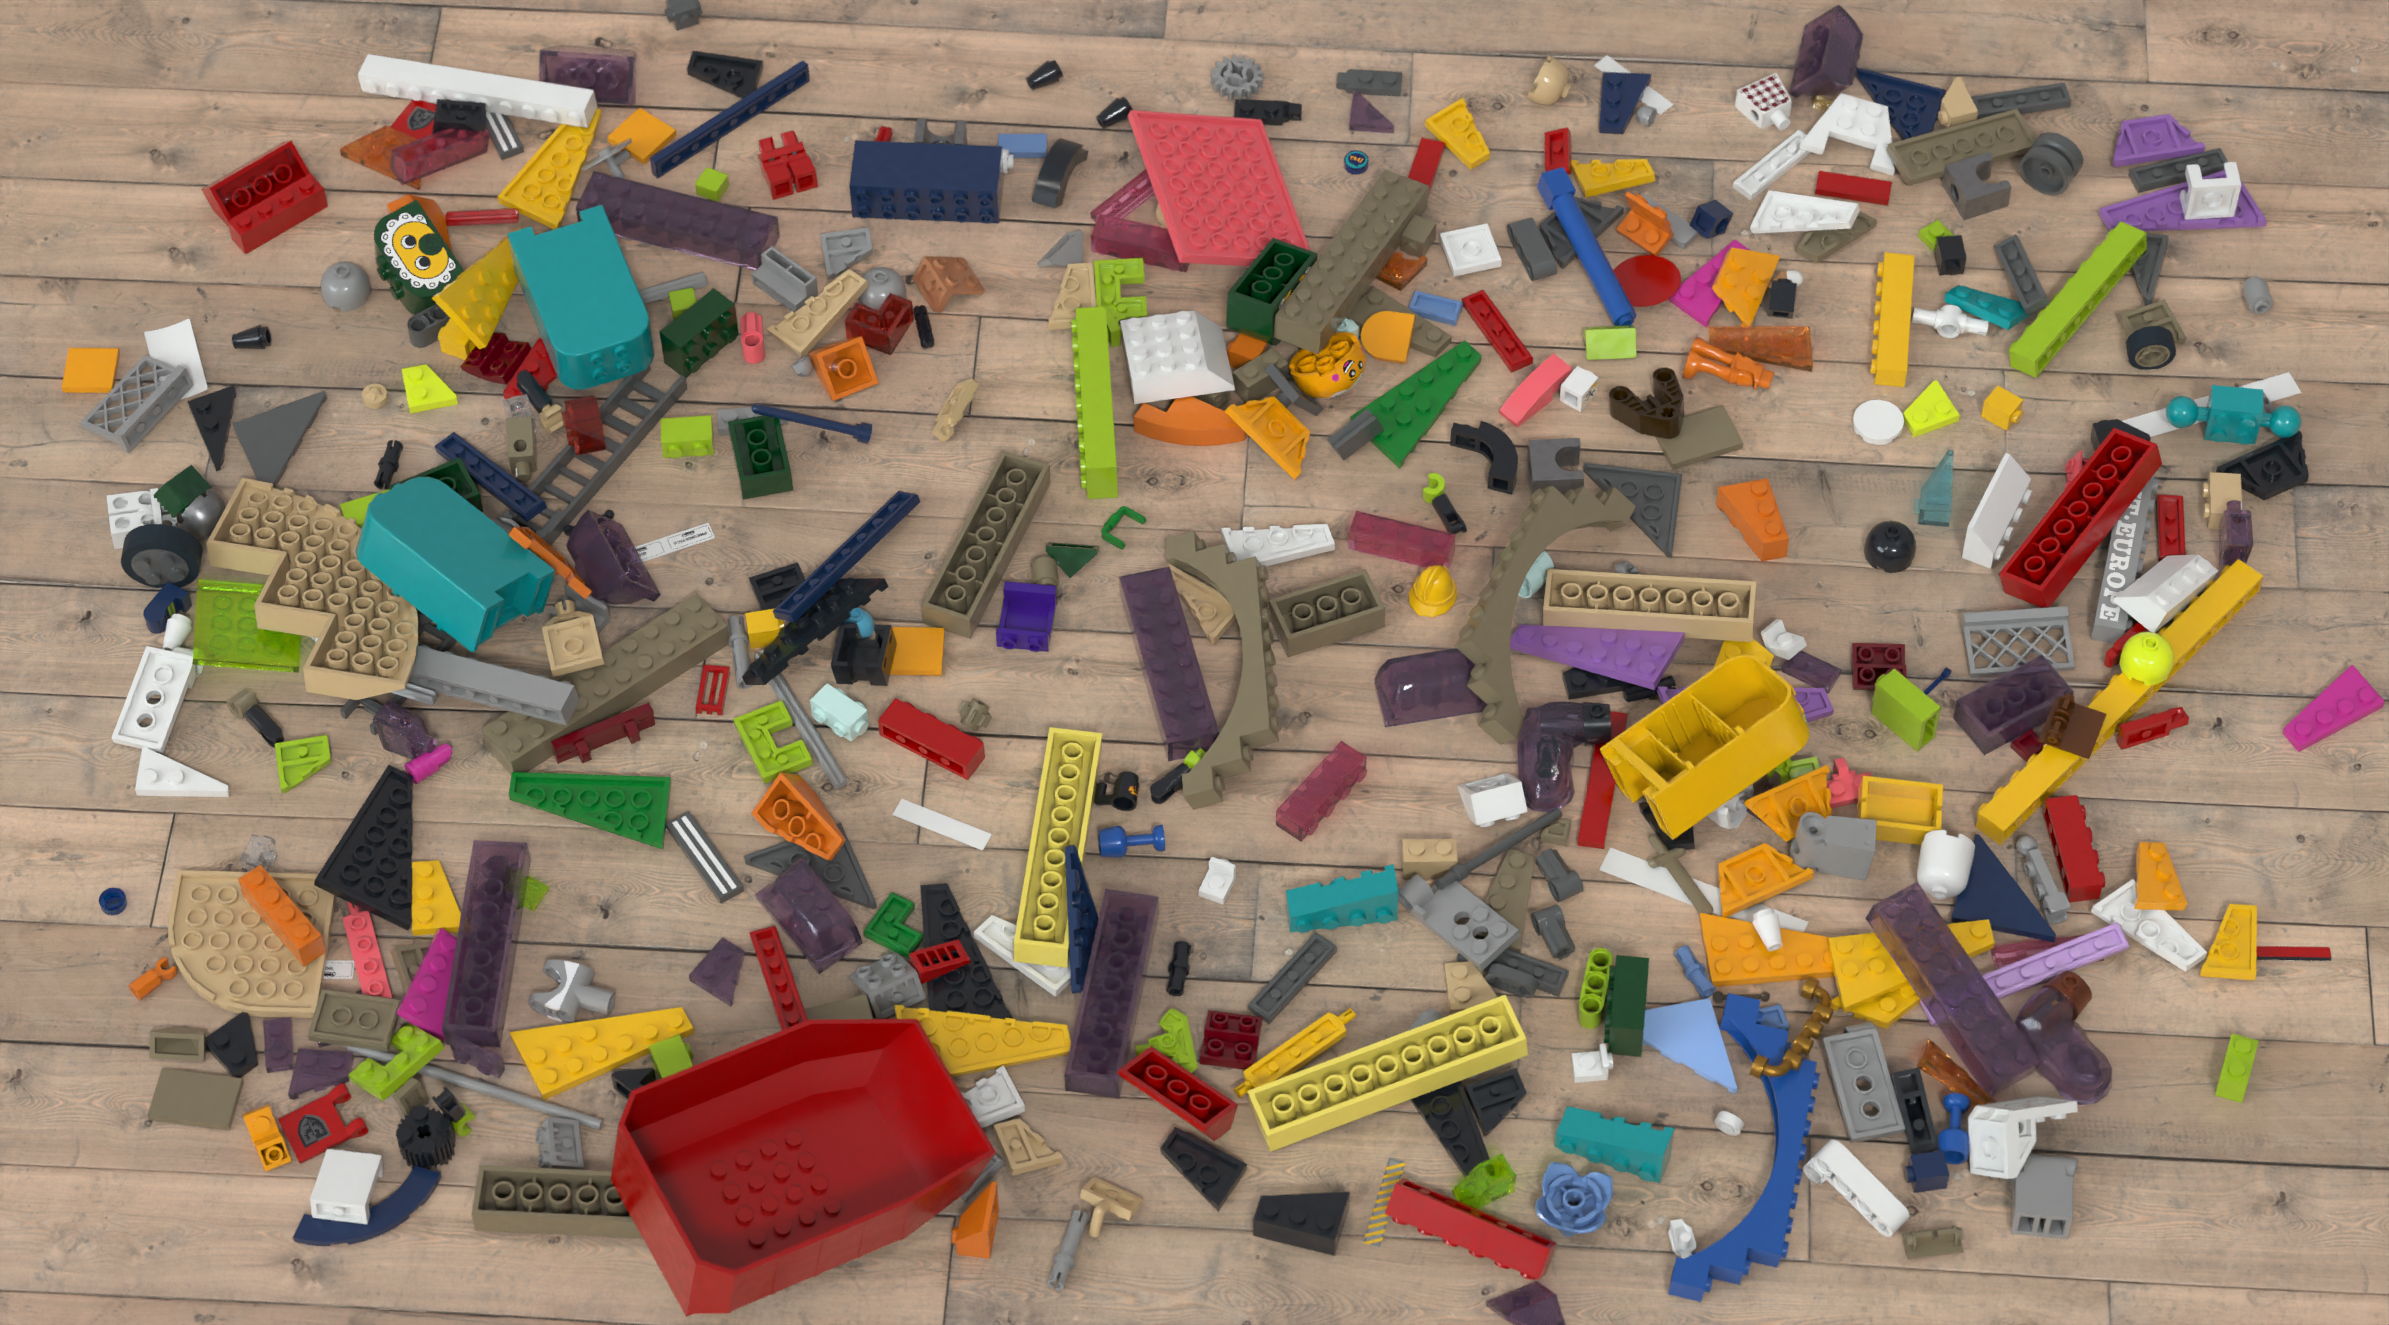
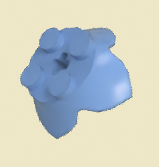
[1535,1162,1613,1237]

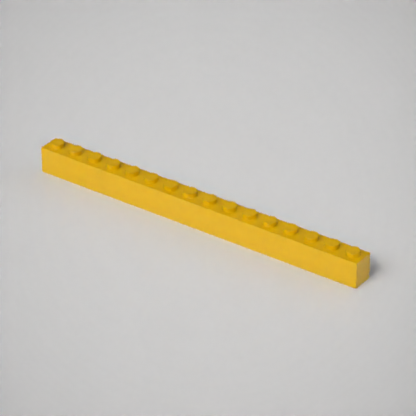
[1976,559,2263,846]

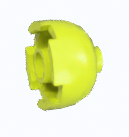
[2119,632,2174,686]

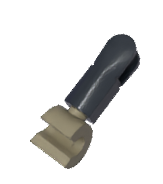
[226,688,284,748]

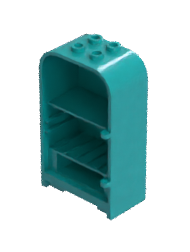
[508,205,654,390]
[355,477,556,652]

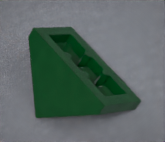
[1046,542,1099,578]

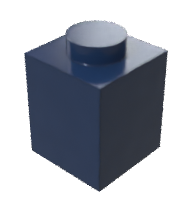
[1904,1150,1950,1193]

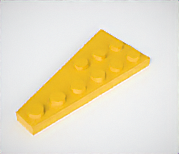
[1827,919,1995,1014]
[894,1005,1073,1077]

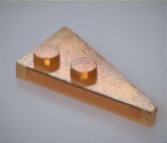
[1375,253,1428,291]
[1916,1039,1996,1106]

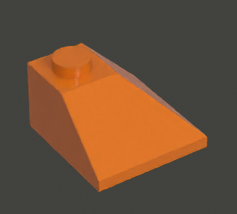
[809,336,879,401]
[952,1182,999,1259]

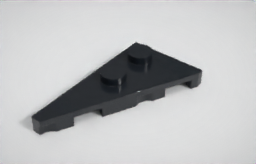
[187,385,237,471]

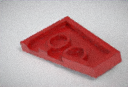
[503,338,558,406]

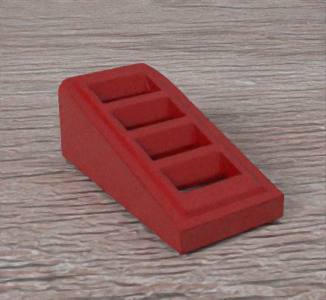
[909,939,971,984]

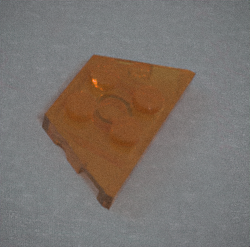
[340,125,427,190]

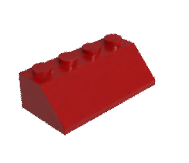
[201,140,310,227]
[1118,1046,1238,1141]

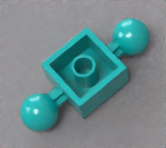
[2166,385,2302,445]

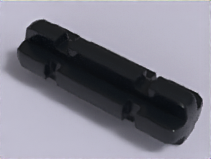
[913,305,935,349]

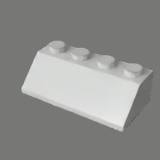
[1962,453,2033,569]
[2113,554,2219,633]

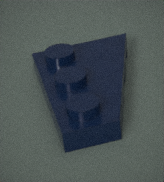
[1599,72,1652,134]

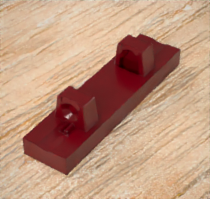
[551,703,655,764]

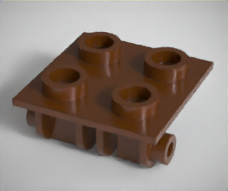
[2038,693,2107,759]

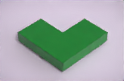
[863,892,924,959]

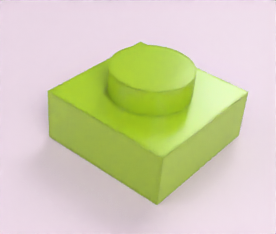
[1918,220,1954,252]

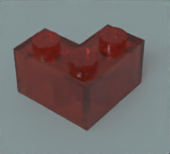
[845,293,914,355]
[561,395,606,456]

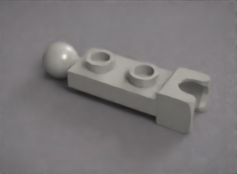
[2016,835,2071,925]

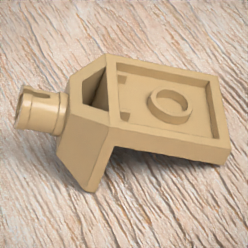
[542,600,604,677]

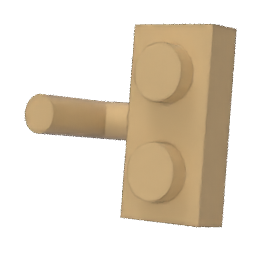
[1080,1177,1143,1237]

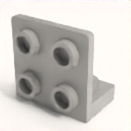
[849,953,926,1019]

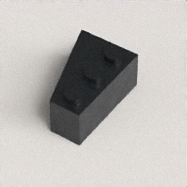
[1253,1192,1350,1256]

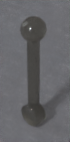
[1713,991,1770,1003]

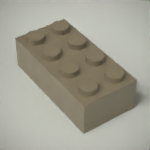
[1269,569,1385,657]

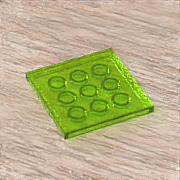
[192,579,301,673]

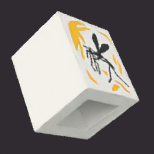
[1560,366,1599,412]

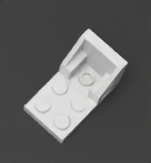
[1968,1096,2078,1179]

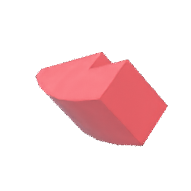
[1499,354,1572,427]

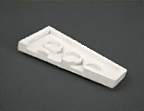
[1750,190,1860,234]
[2091,879,2207,972]
[974,915,1071,997]
[961,1065,1025,1128]

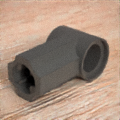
[1536,848,1584,902]
[1531,905,1575,960]

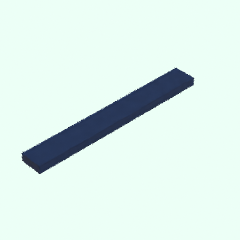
[650,60,810,179]
[773,491,920,623]

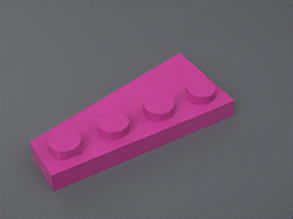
[1669,239,1751,327]
[2282,665,2385,752]
[396,928,463,1042]

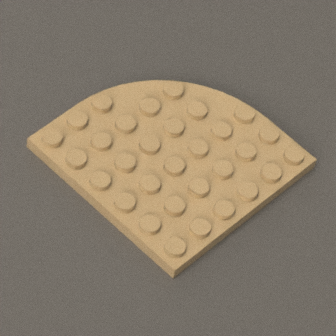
[168,870,337,1018]

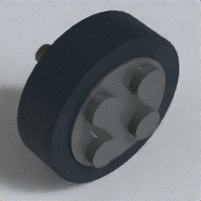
[121,520,202,588]

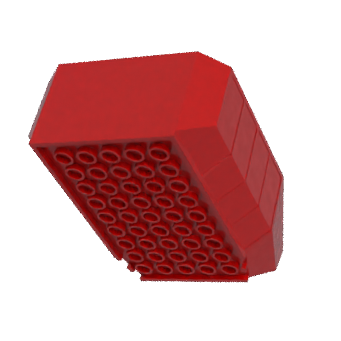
[610,1019,996,1317]

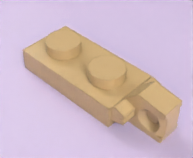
[932,378,978,442]

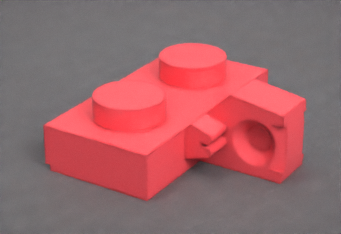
[1827,757,1872,809]

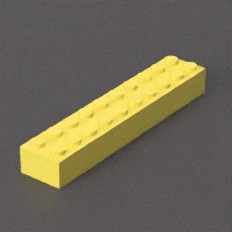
[1013,727,1102,968]
[1247,994,1528,1152]

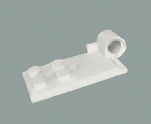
[111,646,205,753]

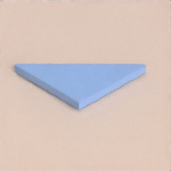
[1643,998,1737,1093]

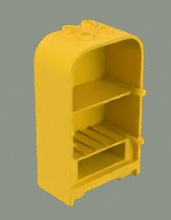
[1600,654,1809,840]

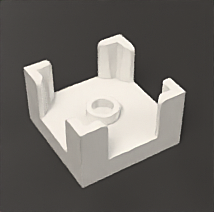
[2180,162,2242,220]

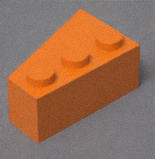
[1716,478,1789,562]

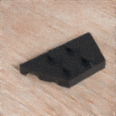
[2216,431,2309,500]

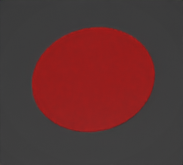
[1614,255,1681,307]

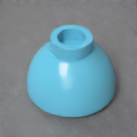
[838,607,875,639]

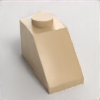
[1938,76,1978,128]

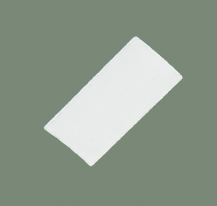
[144,319,208,400]

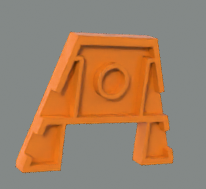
[508,526,592,599]

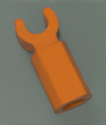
[129,957,177,1001]

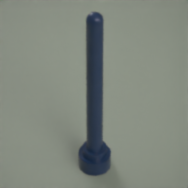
[752,404,872,444]

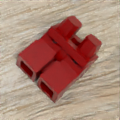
[757,130,818,200]

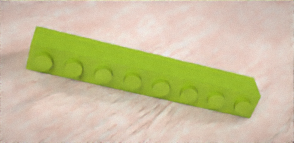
[2009,221,2147,378]

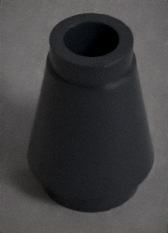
[1026,60,1063,91]
[1096,97,1133,129]
[232,325,271,349]

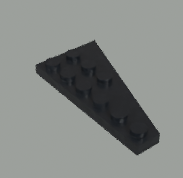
[742,578,889,685]
[920,883,1012,1019]

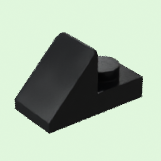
[611,1068,656,1099]

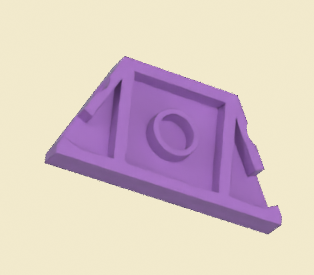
[2112,114,2205,167]

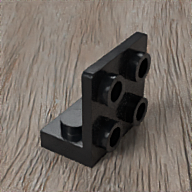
[433,99,486,138]

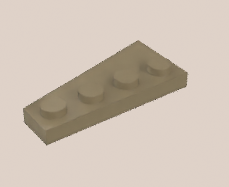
[1346,287,1452,357]
[1475,848,1535,953]

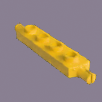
[1233,1008,1356,1098]

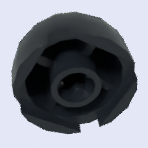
[1864,520,1916,573]

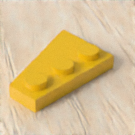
[1425,98,1490,170]
[1571,159,1655,198]
[412,860,467,936]
[2200,904,2257,980]

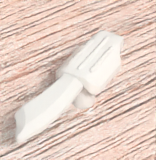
[1668,1218,1697,1258]

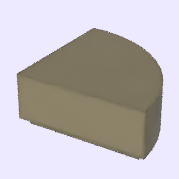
[1540,819,1572,847]

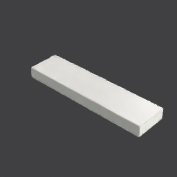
[1733,130,1811,201]

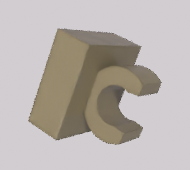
[392,1077,429,1116]

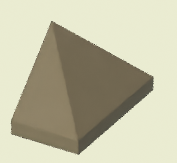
[150,1025,205,1061]

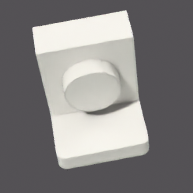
[1761,619,1807,660]
[1198,857,1236,904]
[1571,1043,1613,1083]

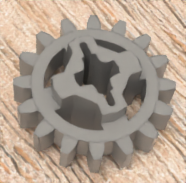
[1211,54,1263,101]

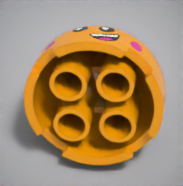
[1289,332,1366,399]

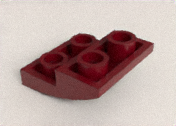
[460,332,532,385]
[1851,643,1907,690]
[1200,1010,1263,1070]

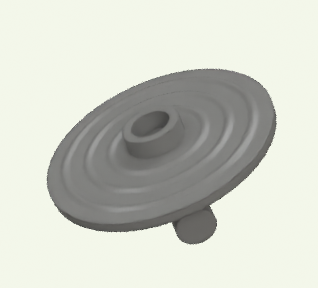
[581,138,632,181]

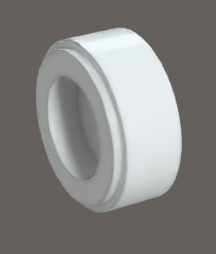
[1714,1111,1744,1136]

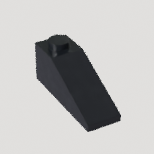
[1890,1067,1938,1155]

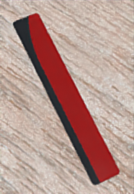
[2256,946,2331,961]

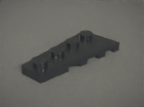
[1410,1081,1493,1180]

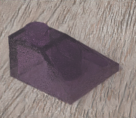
[1486,1281,1565,1325]

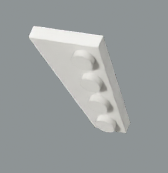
[1221,524,1335,566]

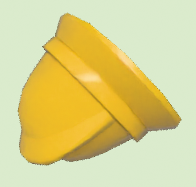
[1408,565,1458,617]

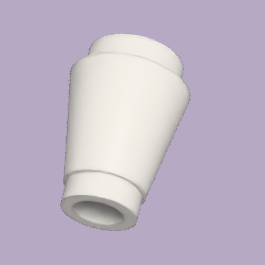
[162,614,192,652]
[1752,908,1783,951]

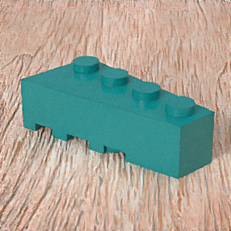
[1286,864,1399,933]
[1555,1106,1675,1183]

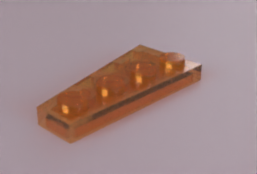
[1709,326,1813,372]

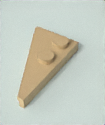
[1165,563,1236,645]

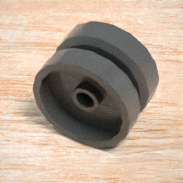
[2019,132,2084,196]

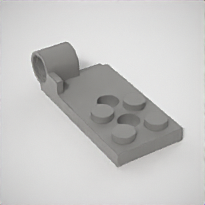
[1398,874,1520,971]
[1822,1021,1905,1143]

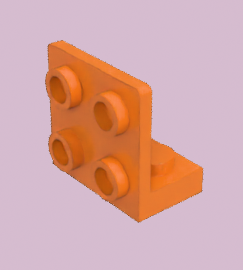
[1616,191,1674,256]

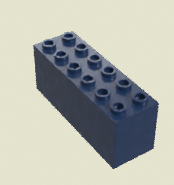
[849,141,1004,224]

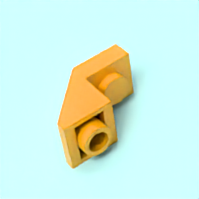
[242,1104,292,1172]

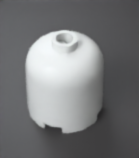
[1917,830,1975,899]

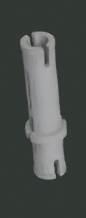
[727,615,752,689]
[1047,1210,1090,1291]

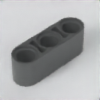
[1507,217,1557,281]
[407,304,450,348]

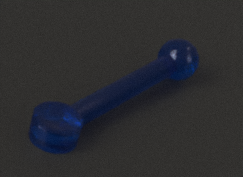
[1923,667,1952,695]

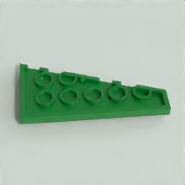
[1350,340,1482,469]
[509,772,671,850]

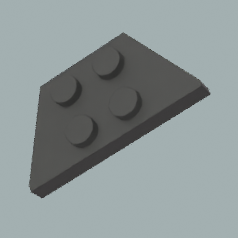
[1539,197,1624,269]

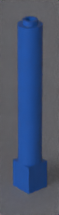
[1537,167,1637,326]

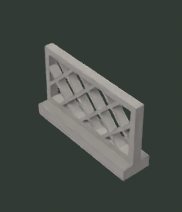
[80,355,193,453]
[1960,606,2075,677]

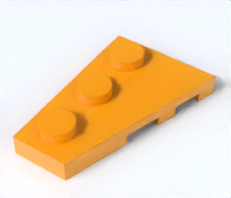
[2134,842,2188,911]

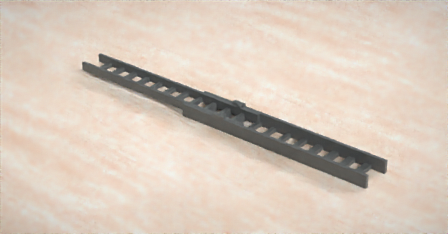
[340,365,687,735]

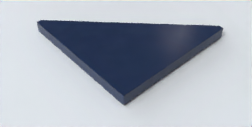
[1855,67,1946,140]
[1952,834,2056,942]
[1065,845,1101,994]

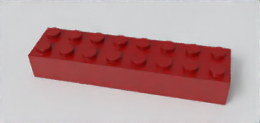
[1999,428,2162,608]

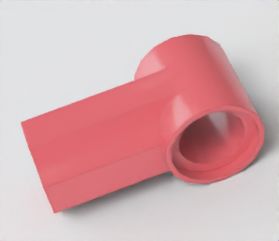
[740,312,765,364]

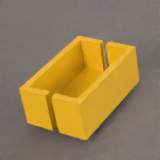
[1857,776,1943,845]

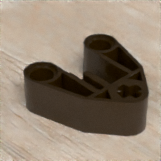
[1609,367,1684,439]

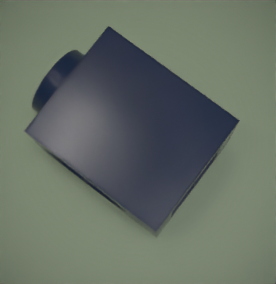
[1689,200,1734,239]

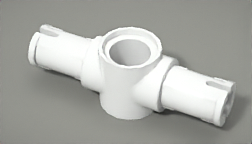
[1911,305,1989,338]

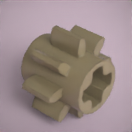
[958,698,992,731]

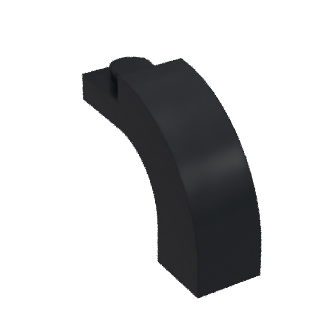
[1032,138,1089,208]
[1450,421,1518,495]

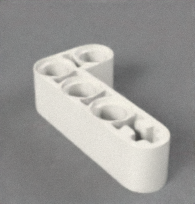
[1803,1139,1910,1237]

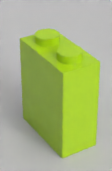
[1871,669,1941,752]

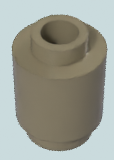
[1031,556,1059,589]

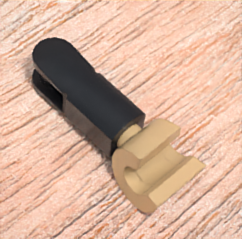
[517,371,570,434]

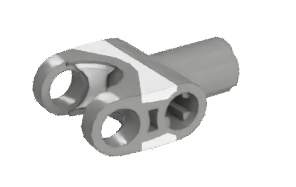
[528,959,616,1023]

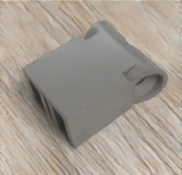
[1788,812,1877,880]
[2010,1154,2079,1239]

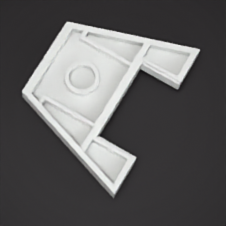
[1799,93,1895,176]

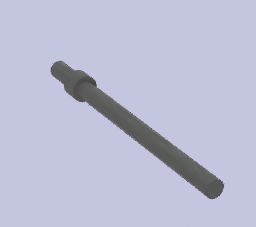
[1435,808,1562,890]

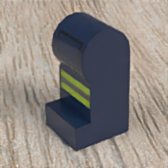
[143,582,192,634]

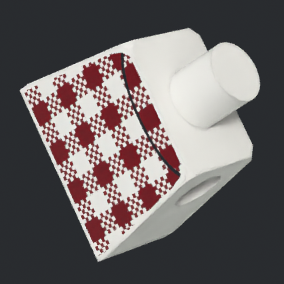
[1735,73,1792,131]

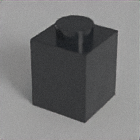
[1934,235,1966,276]
[1768,278,1797,319]

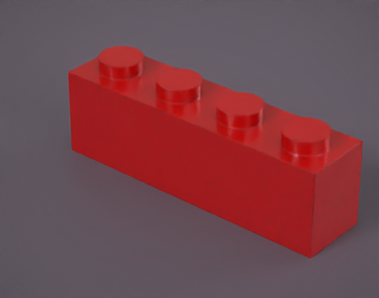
[227,173,328,255]
[878,698,985,780]
[2043,795,2105,903]

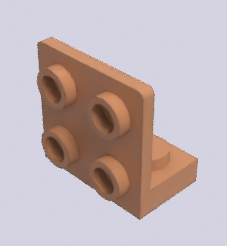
[912,256,985,312]

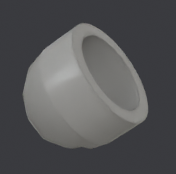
[1636,106,1657,127]
[791,356,813,377]

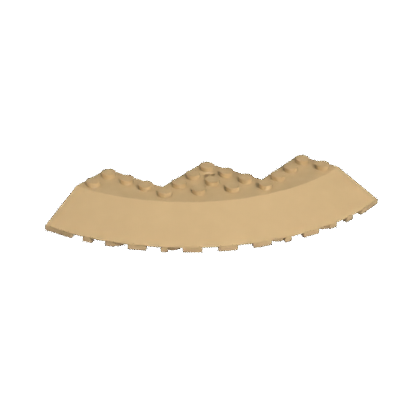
[207,477,418,700]

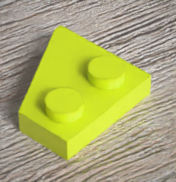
[402,364,458,414]
[1903,380,1960,437]

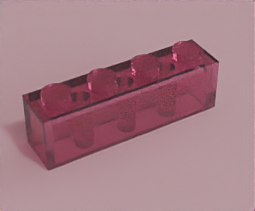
[390,128,490,185]
[1091,214,1190,272]
[1349,511,1456,570]
[1276,741,1367,842]

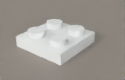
[1440,224,1502,277]

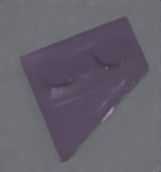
[689,937,745,1007]
[288,1048,354,1100]

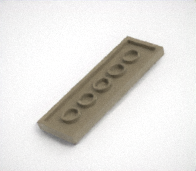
[1886,109,2036,186]

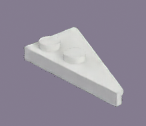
[135,747,230,797]

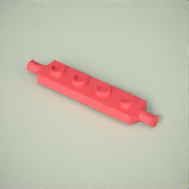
[342,902,393,999]

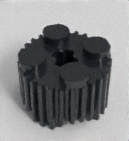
[396,1105,455,1169]

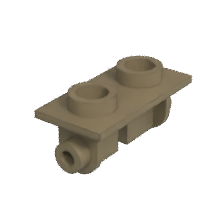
[1902,1226,1964,1259]

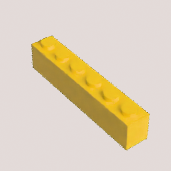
[1870,252,1915,387]

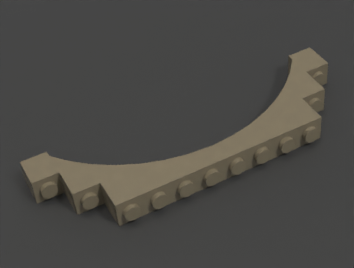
[1455,485,1636,745]
[1165,531,1281,810]

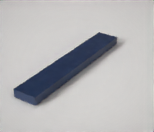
[434,432,547,522]

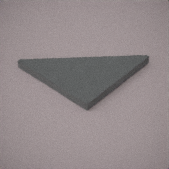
[233,391,327,487]
[1583,463,1682,558]
[744,823,877,909]

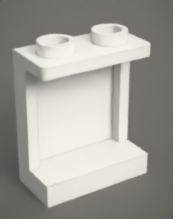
[310,1149,384,1224]

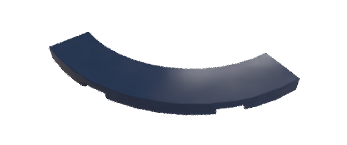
[293,1166,442,1246]

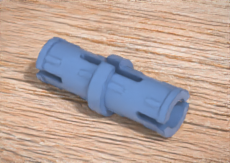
[1674,945,1716,998]

